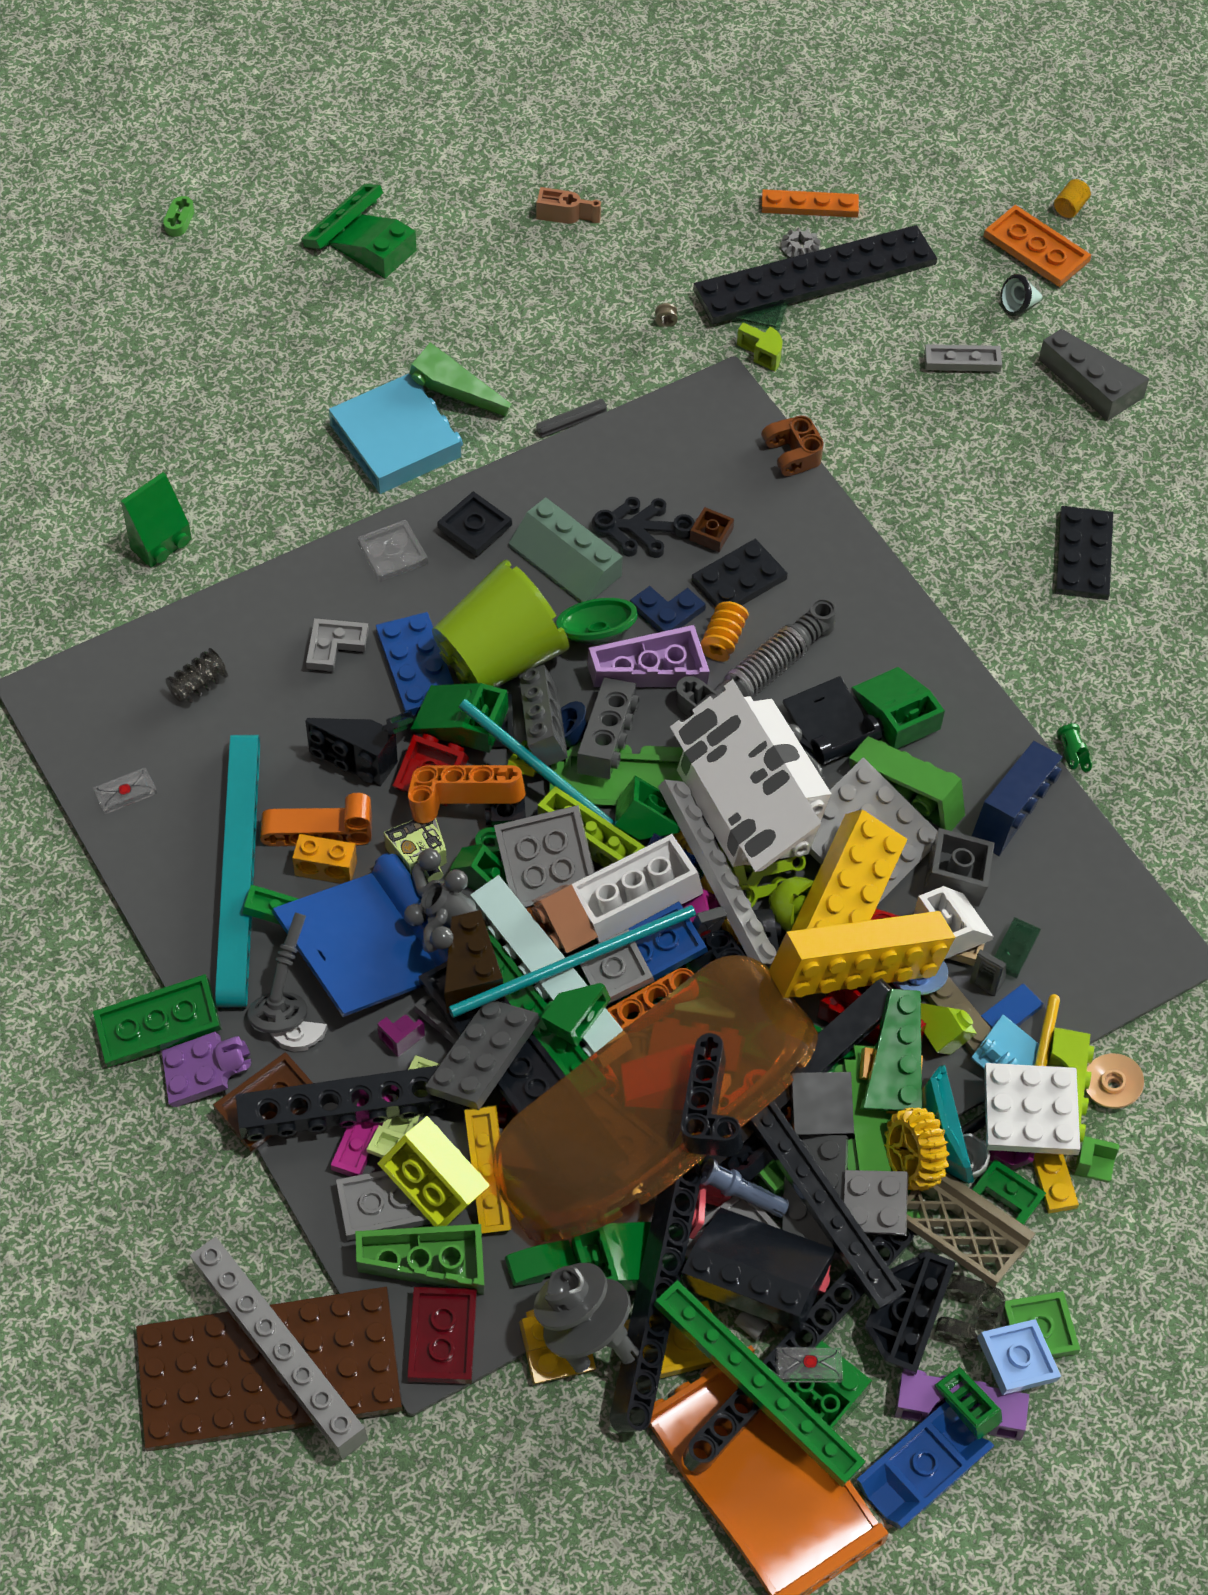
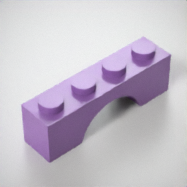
[895,1370,1029,1441]

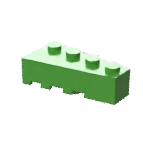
[849,736,965,831]
[355,1224,484,1295]

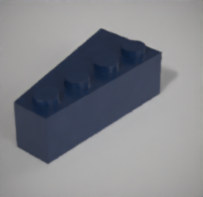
[971,741,1063,856]

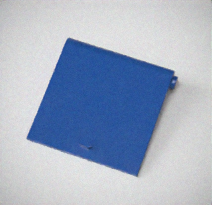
[272,853,449,1017]

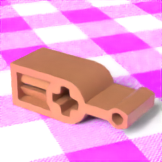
[536,187,601,224]

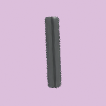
[536,399,607,437]

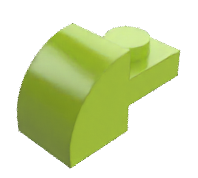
[737,323,783,372]

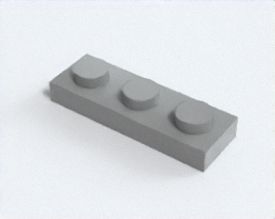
[924,344,1002,372]

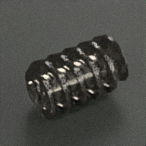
[165,648,228,703]

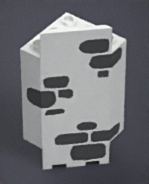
[670,679,831,872]

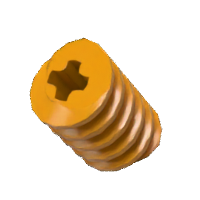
[700,601,749,662]

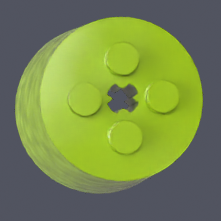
[432,560,569,687]

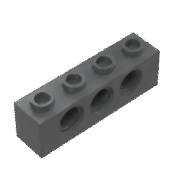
[519,664,568,766]
[577,677,640,779]

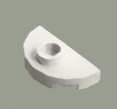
[268,1017,328,1052]

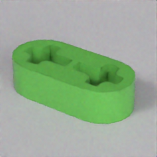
[163,196,195,237]

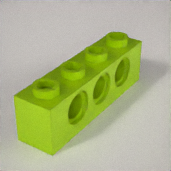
[538,786,645,868]

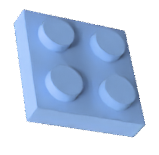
[977,1319,1061,1395]

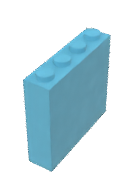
[329,374,463,494]

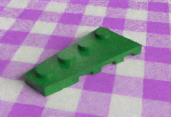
[860,989,922,1112]

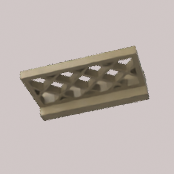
[907,1171,1036,1288]

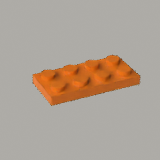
[983,205,1091,287]

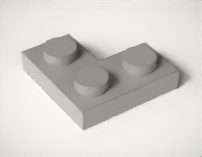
[306,618,369,671]

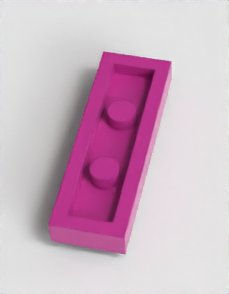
[331,1095,393,1177]

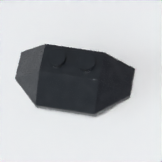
[864,1251,956,1375]

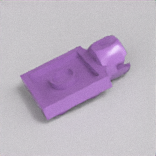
[162,1032,251,1107]

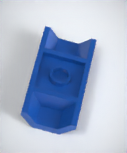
[856,1401,994,1530]

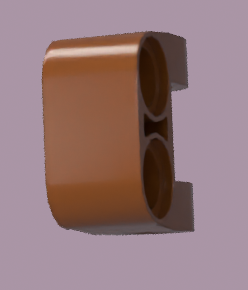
[761,415,824,476]

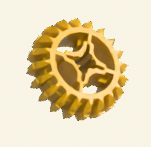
[884,1107,950,1191]

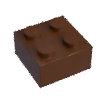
[690,507,734,552]

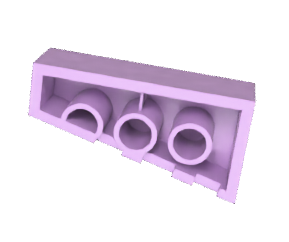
[587,625,710,687]

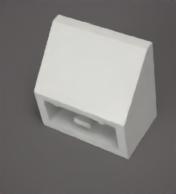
[914,886,994,959]

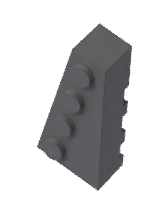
[1039,329,1149,421]

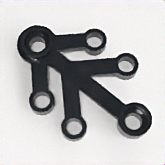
[592,497,695,558]

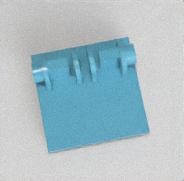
[971,1015,1039,1069]

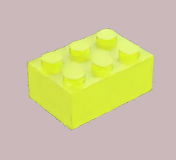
[377,1116,490,1227]

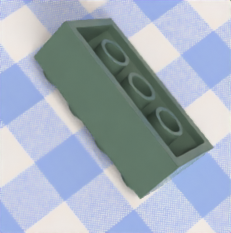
[509,497,623,603]

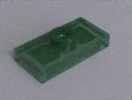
[994,917,1041,978]

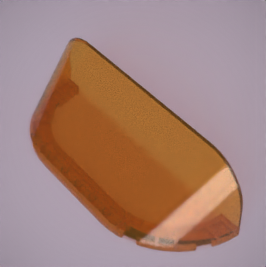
[494,955,818,1242]

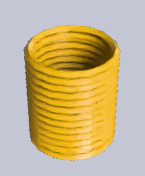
[1054,179,1091,218]

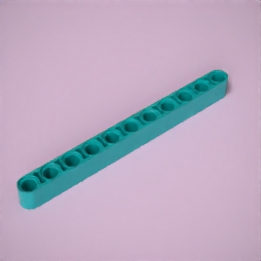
[215,735,260,1008]

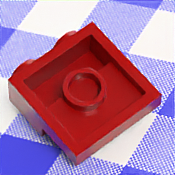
[393,734,469,807]

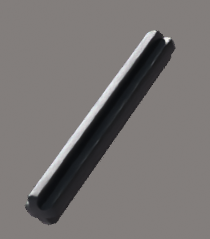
[382,710,417,735]

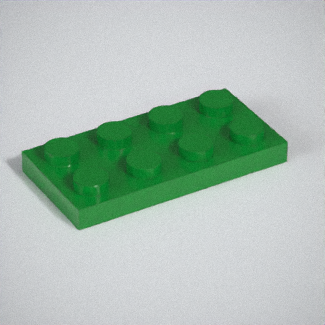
[93,974,222,1068]

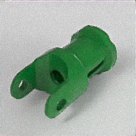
[1056,723,1092,773]

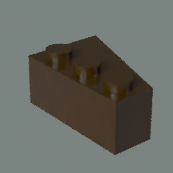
[444,910,505,1014]

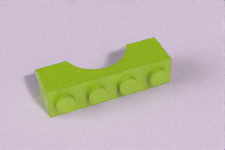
[1047,1027,1094,1142]

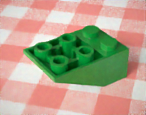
[851,667,945,749]
[411,683,509,753]
[571,1222,664,1292]
[762,1341,872,1431]

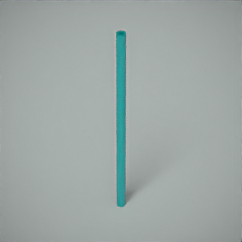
[458,699,646,847]
[448,905,696,1018]

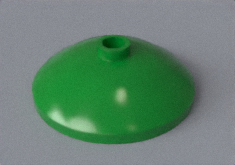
[556,598,638,644]

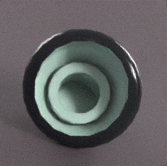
[1000,274,1042,316]

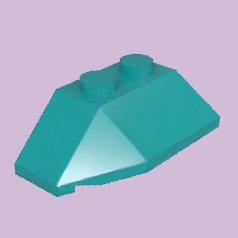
[922,1065,974,1184]

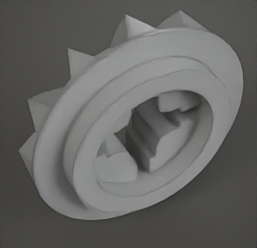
[781,227,820,257]

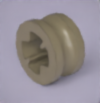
[655,303,678,327]

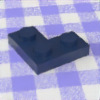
[630,586,706,632]

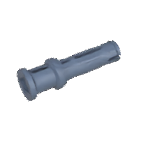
[700,1158,789,1218]

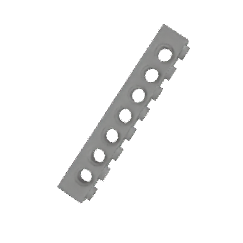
[190,1236,368,1460]

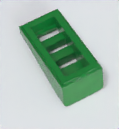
[935,1366,1002,1439]

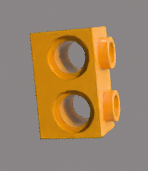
[292,834,357,884]

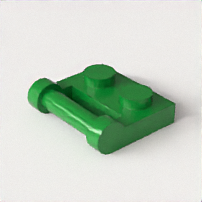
[972,1159,1046,1226]

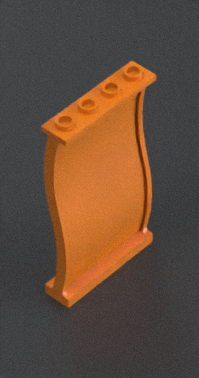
[648,1345,889,1595]

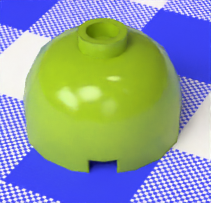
[769,876,814,932]

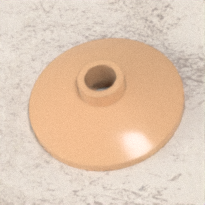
[1085,1053,1144,1109]

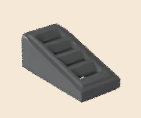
[970,949,1006,996]

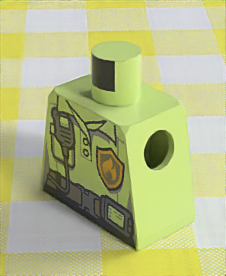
[384,818,447,882]

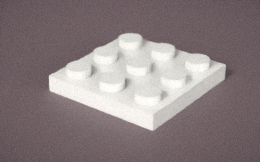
[984,1063,1080,1155]

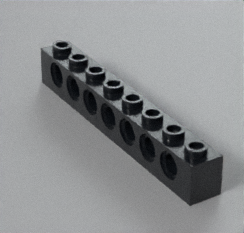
[235,1065,484,1141]

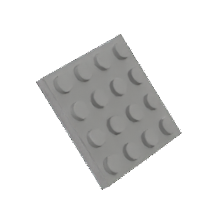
[809,757,938,904]

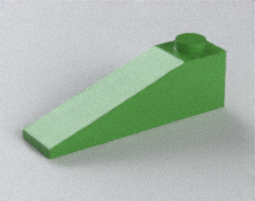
[409,342,512,416]

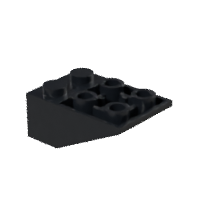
[305,718,398,787]

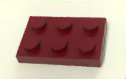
[408,1287,477,1384]

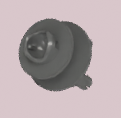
[534,1263,639,1373]

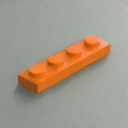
[762,189,859,218]

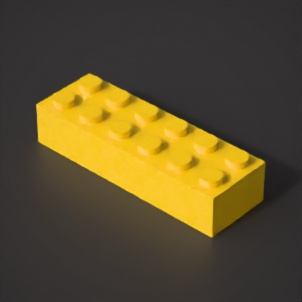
[791,809,907,931]
[769,911,956,998]

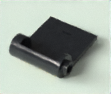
[782,676,884,765]

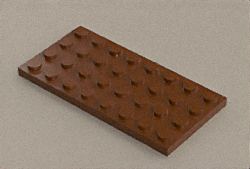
[136,1286,403,1452]

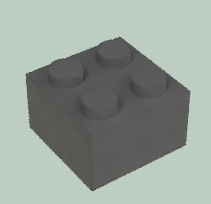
[923,828,994,907]

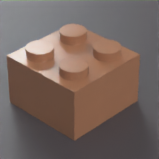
[531,884,598,953]

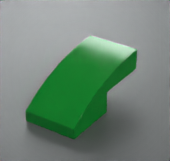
[505,1240,577,1286]

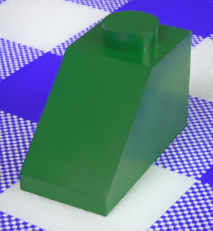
[449,844,508,890]
[541,983,611,1047]

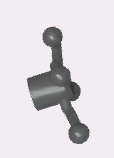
[403,848,476,953]

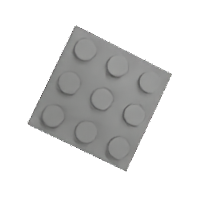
[494,805,595,907]

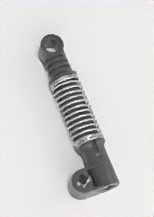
[676,598,837,718]

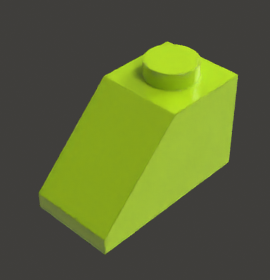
[921,1003,977,1055]

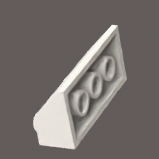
[572,834,703,943]

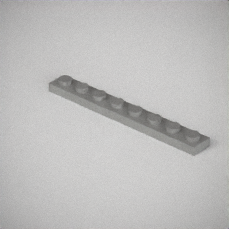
[658,780,776,971]

